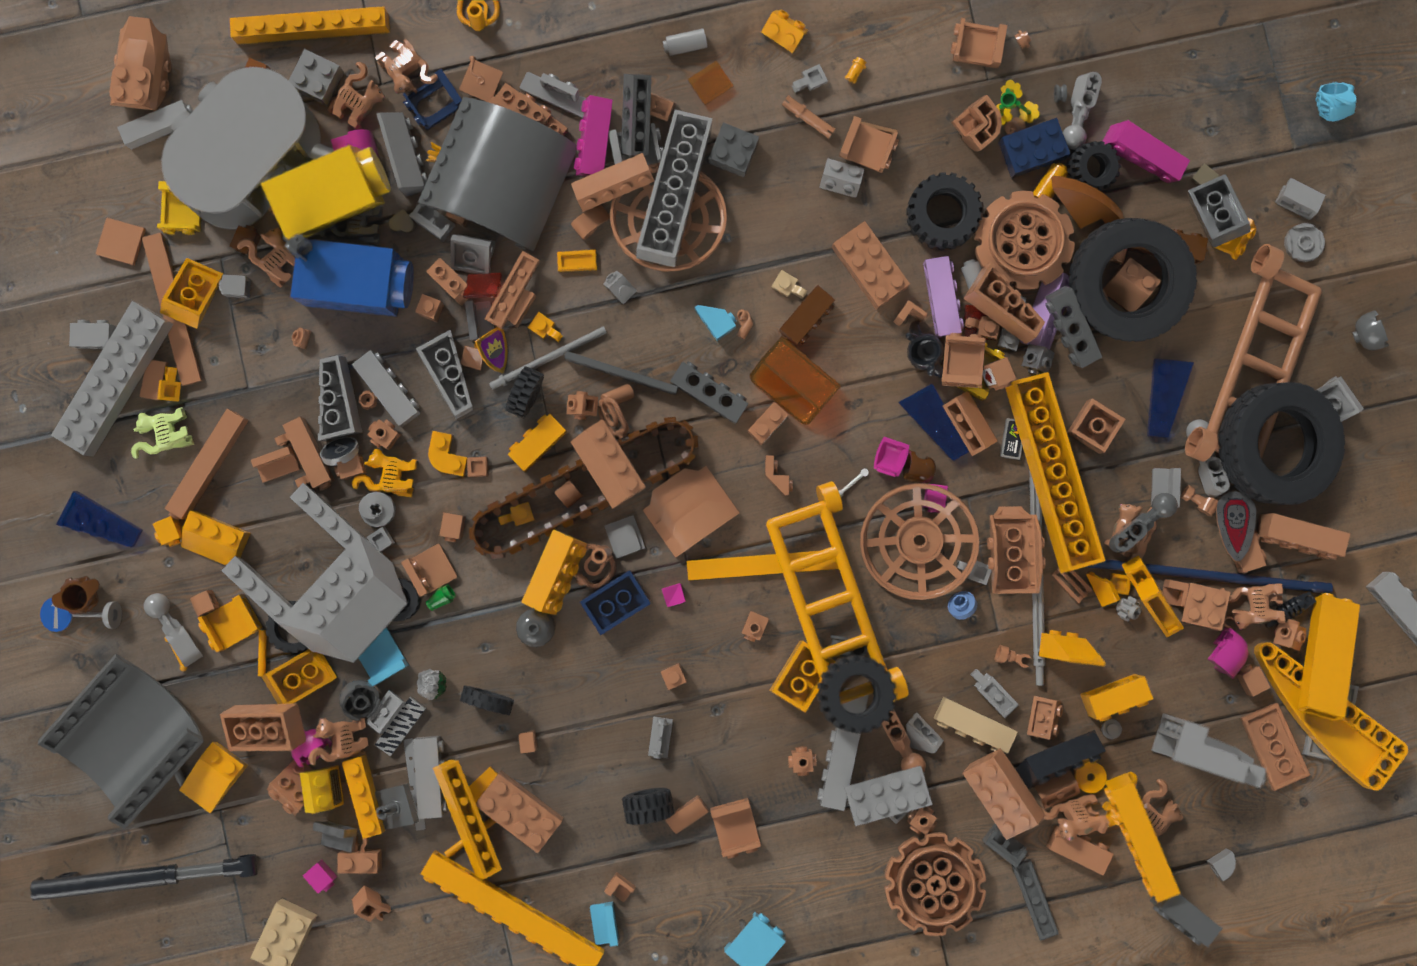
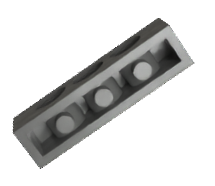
[621,74,652,156]
[1045,286,1102,368]
[670,361,748,425]

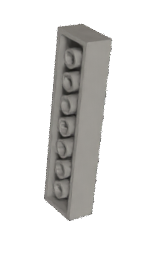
[637,110,713,267]
[51,301,173,457]

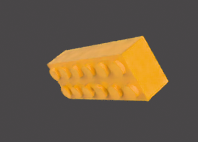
[1104,773,1180,902]

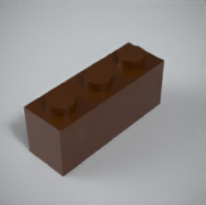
[779,285,835,347]

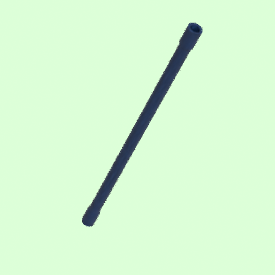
[1084,559,1333,594]

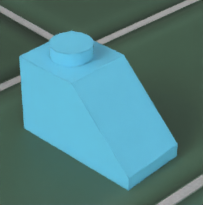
[695,305,737,341]

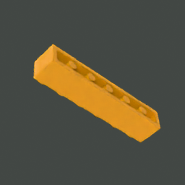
[433,760,502,879]

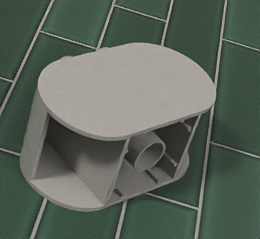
[162,67,321,230]

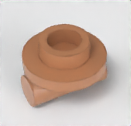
[292,328,312,350]

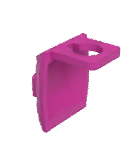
[873,437,909,477]

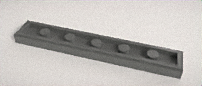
[564,351,678,395]

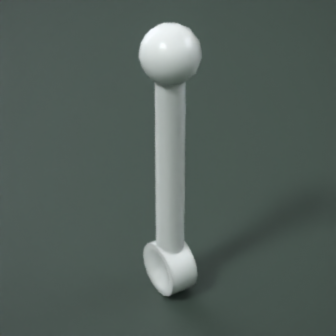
[838,469,869,497]

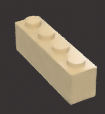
[934,697,1018,753]

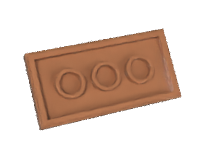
[1240,702,1310,791]

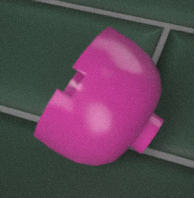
[291,729,332,767]

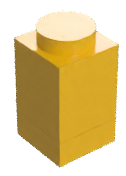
[261,145,391,239]

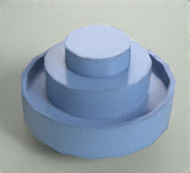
[948,591,977,619]

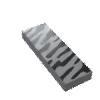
[375,697,426,756]

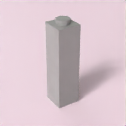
[117,100,193,150]

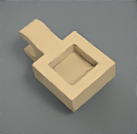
[772,270,807,299]

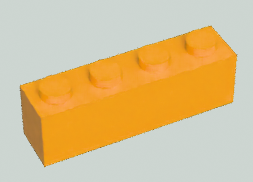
[342,755,385,839]

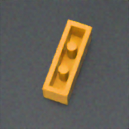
[508,414,567,472]

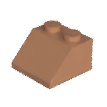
[1103,257,1161,312]

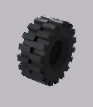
[505,366,544,419]

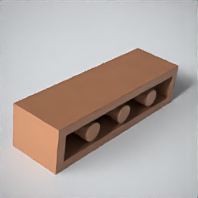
[571,153,654,212]

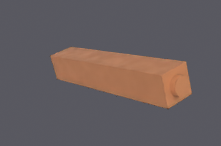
[165,409,249,520]

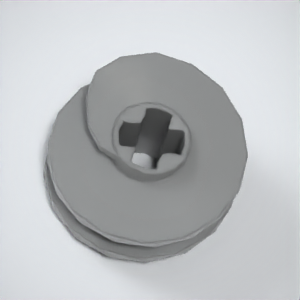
[359,492,396,527]

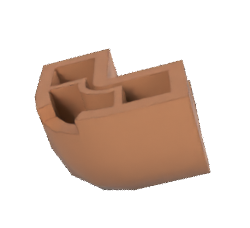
[951,95,1002,152]

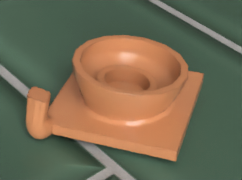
[459,56,503,102]

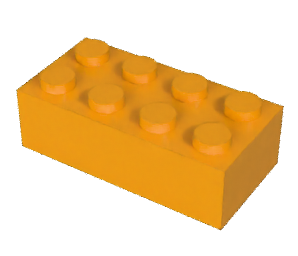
[521,530,588,615]

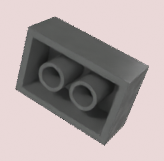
[1188,174,1250,248]
[1150,894,1223,947]

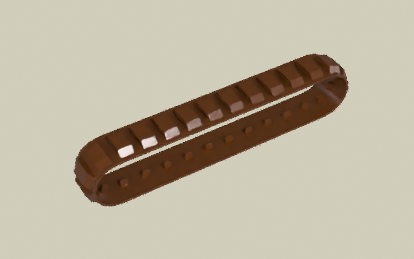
[469,417,698,559]

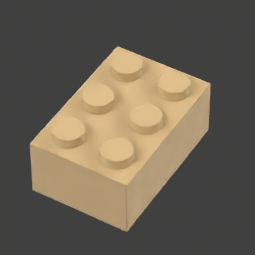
[251,899,317,966]

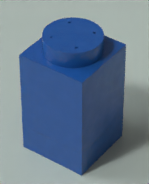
[290,239,414,317]

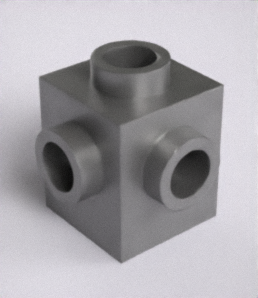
[1022,344,1055,376]

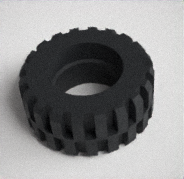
[906,172,984,251]
[817,655,897,734]

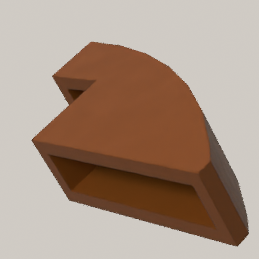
[1051,176,1124,229]

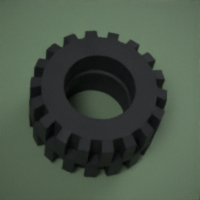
[1066,141,1121,191]
[622,788,675,825]

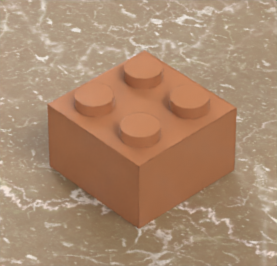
[1067,399,1125,454]
[1181,583,1231,631]

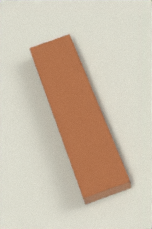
[485,251,540,329]

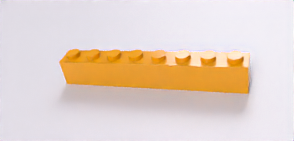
[230,6,390,44]

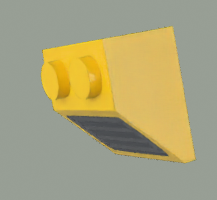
[300,765,344,813]

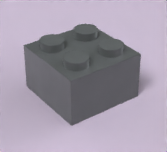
[709,122,759,177]

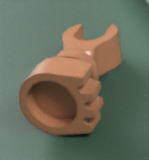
[994,645,1031,668]

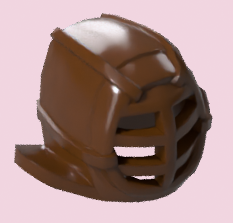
[52,576,100,614]

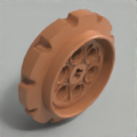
[974,191,1075,291]
[884,832,986,936]

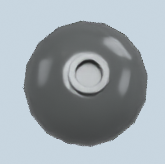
[1352,310,1389,350]
[516,608,555,647]
[339,680,380,721]

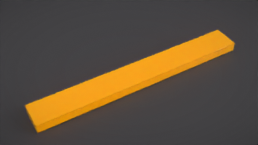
[687,551,839,580]

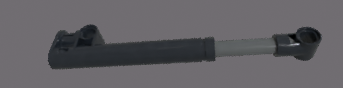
[30,854,257,901]

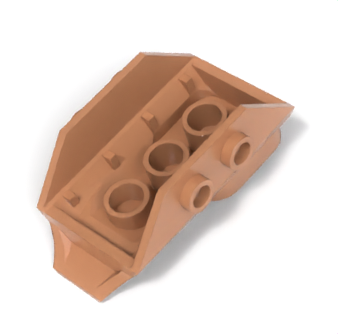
[109,16,172,110]
[987,506,1045,594]

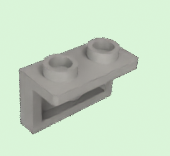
[820,158,864,197]

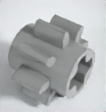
[1116,596,1141,622]

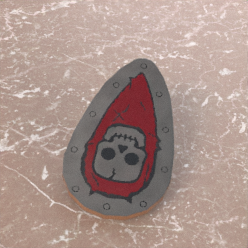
[1216,491,1256,561]

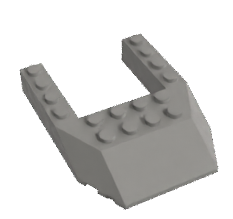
[221,483,408,663]

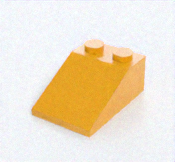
[160,258,223,329]
[1039,630,1105,666]
[262,649,337,704]
[179,742,248,814]

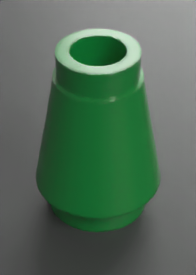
[426,585,456,611]

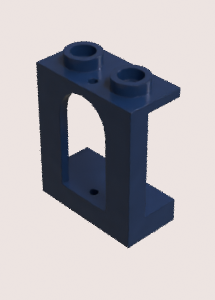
[403,69,462,131]

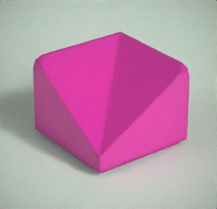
[662,583,686,607]

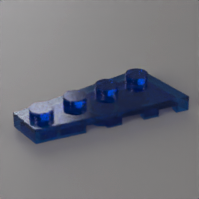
[1147,359,1194,438]
[898,384,969,461]
[56,491,143,547]

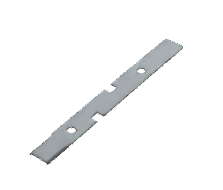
[403,738,426,831]

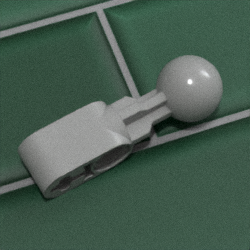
[1063,72,1102,150]
[1186,419,1230,498]
[144,593,203,667]

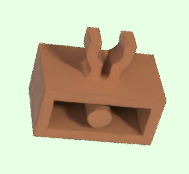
[337,836,382,873]

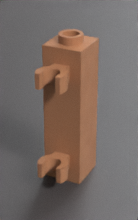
[274,417,335,490]

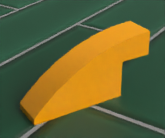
[1122,555,1184,637]

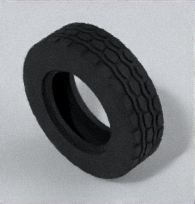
[1069,218,1197,342]
[1218,382,1345,505]

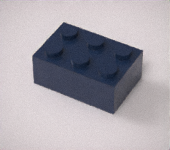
[998,118,1070,179]
[580,570,651,635]

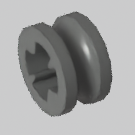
[1054,84,1067,102]

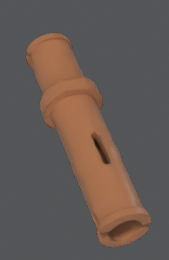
[782,95,835,139]

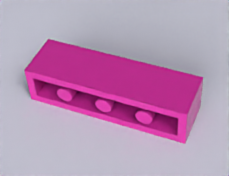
[574,95,613,177]

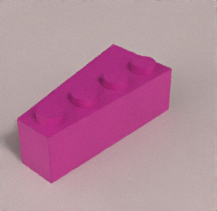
[1103,120,1190,183]

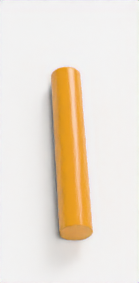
[258,630,267,677]

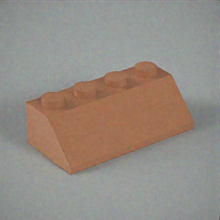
[571,419,646,509]

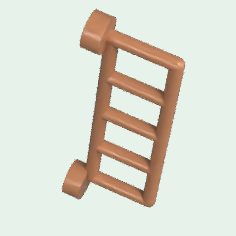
[1185,244,1322,462]

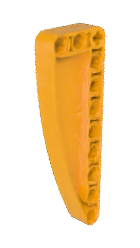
[1254,642,1408,790]

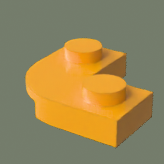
[428,431,467,477]

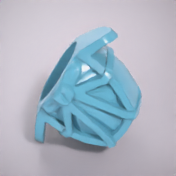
[1315,82,1357,122]

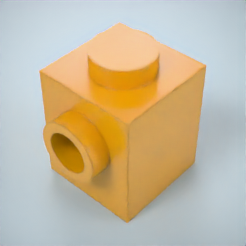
[153,516,182,547]

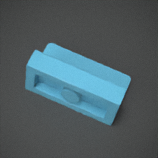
[590,902,619,946]

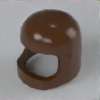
[903,450,936,484]

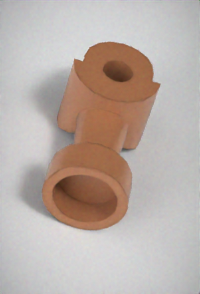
[1180,485,1218,517]

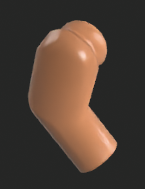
[737,309,753,340]

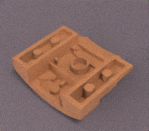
[643,466,739,558]

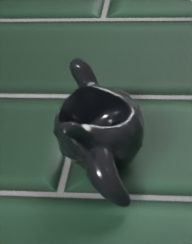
[905,320,944,378]

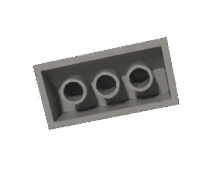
[377,112,428,197]

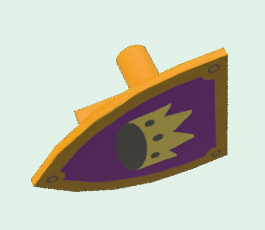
[474,327,508,374]

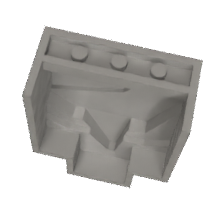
[1151,713,1267,788]

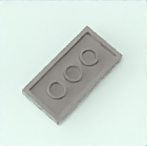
[844,766,932,826]

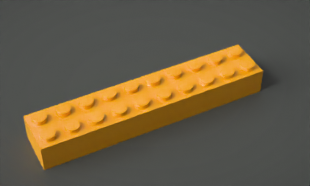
[1005,372,1105,573]

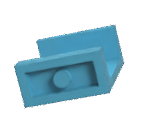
[359,627,409,686]
[724,912,786,966]

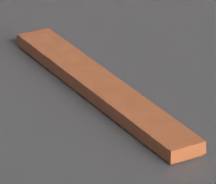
[142,232,203,386]

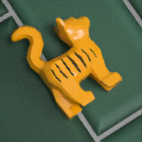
[352,449,418,497]

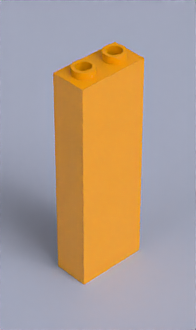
[1298,593,1360,721]

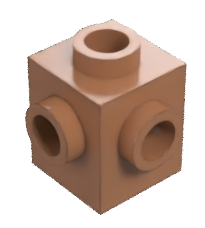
[567,391,598,420]
[367,419,401,450]
[1273,619,1306,651]
[788,746,817,776]
[907,806,937,835]

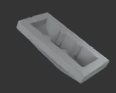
[906,712,944,753]

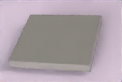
[605,515,645,559]

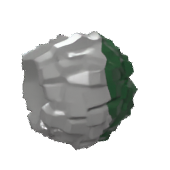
[417,669,447,700]

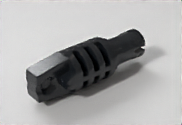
[1265,592,1316,629]

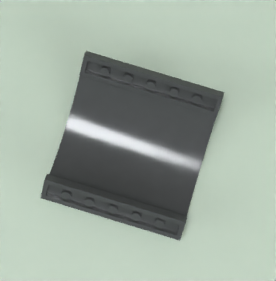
[418,97,577,252]
[38,654,204,829]

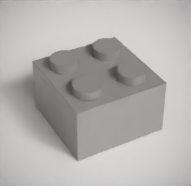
[289,49,344,106]

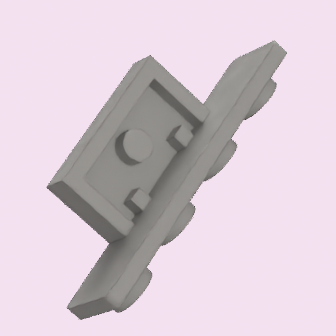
[520,72,586,118]

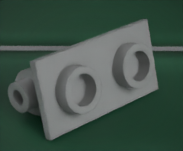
[648,717,673,759]

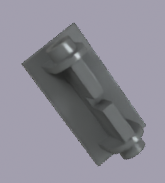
[283,234,313,261]

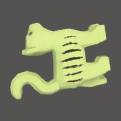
[131,408,194,459]

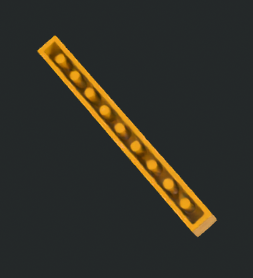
[421,850,605,966]

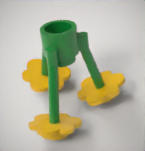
[996,80,1040,125]

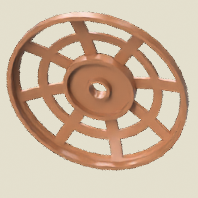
[610,163,727,272]
[860,483,979,600]

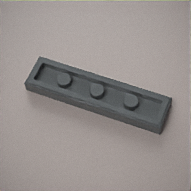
[1011,858,1059,941]

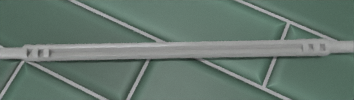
[1029,471,1046,686]

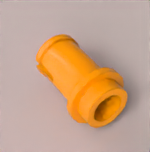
[845,57,867,84]

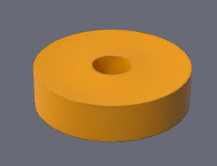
[1074,762,1107,793]

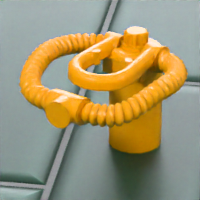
[456,0,500,31]

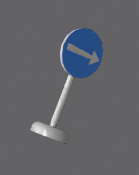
[40,598,122,632]

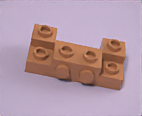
[489,83,568,136]

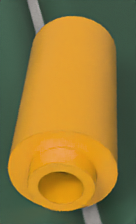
[1033,163,1068,198]

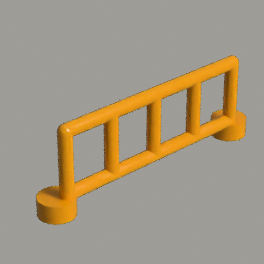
[766,481,909,704]

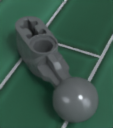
[1109,493,1178,553]

